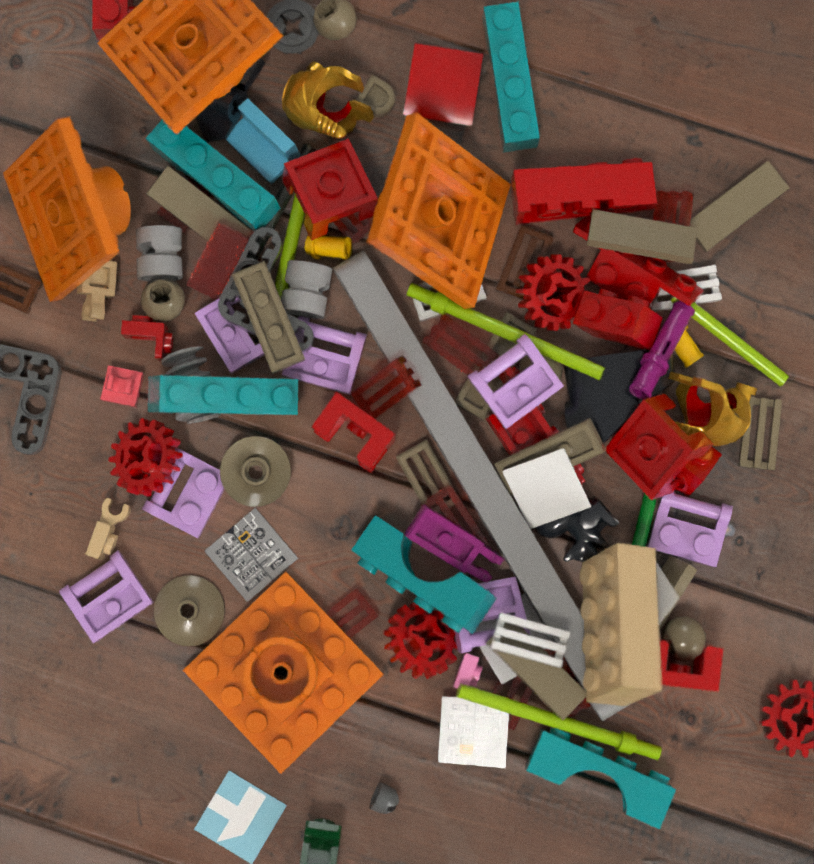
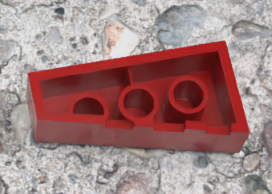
[510,158,657,225]

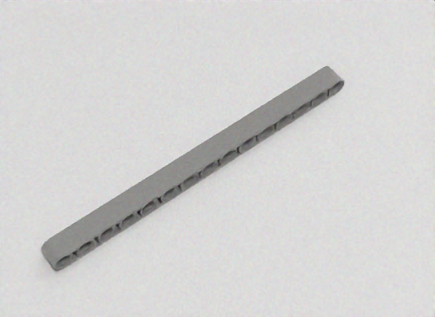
[333,250,632,721]

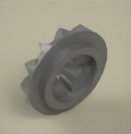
[266,0,319,55]

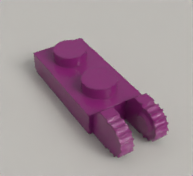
[404,504,505,583]

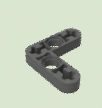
[218,227,314,354]
[0,345,61,455]

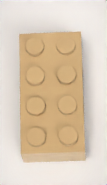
[580,543,662,706]

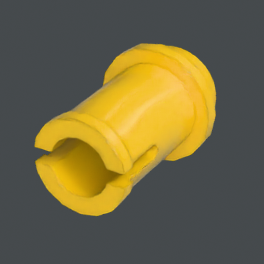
[305,235,352,260]
[675,326,704,368]

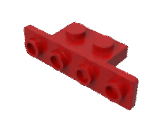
[573,216,704,309]
[485,366,585,485]

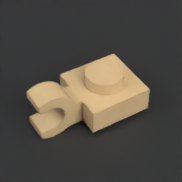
[77,261,117,322]
[85,498,131,560]

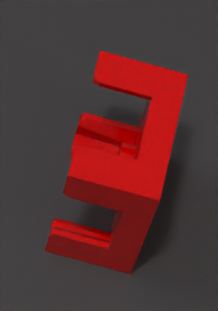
[283,138,378,241]
[311,392,396,474]
[605,394,714,500]
[659,640,724,692]

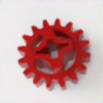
[516,254,590,331]
[108,418,183,497]
[383,602,458,679]
[759,679,814,758]

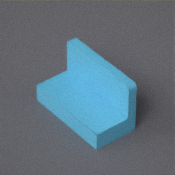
[226,98,301,183]

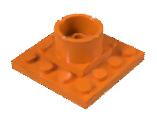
[97,0,283,135]
[367,113,511,309]
[3,117,131,302]
[183,572,384,774]

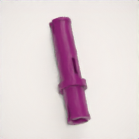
[629,301,695,400]

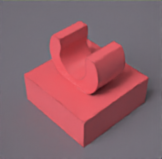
[100,365,144,408]

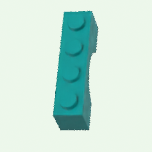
[482,2,540,153]
[145,120,280,231]
[148,375,298,415]
[351,515,497,634]
[525,727,676,829]

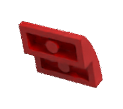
[403,43,484,126]

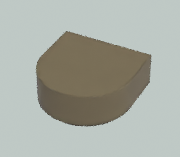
[356,74,395,117]

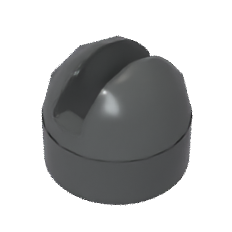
[369,782,399,814]

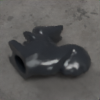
[535,495,619,562]

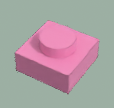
[452,653,483,688]

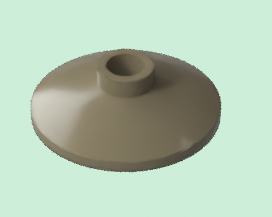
[220,436,291,507]
[154,575,225,646]

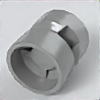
[136,225,183,282]
[281,260,332,319]

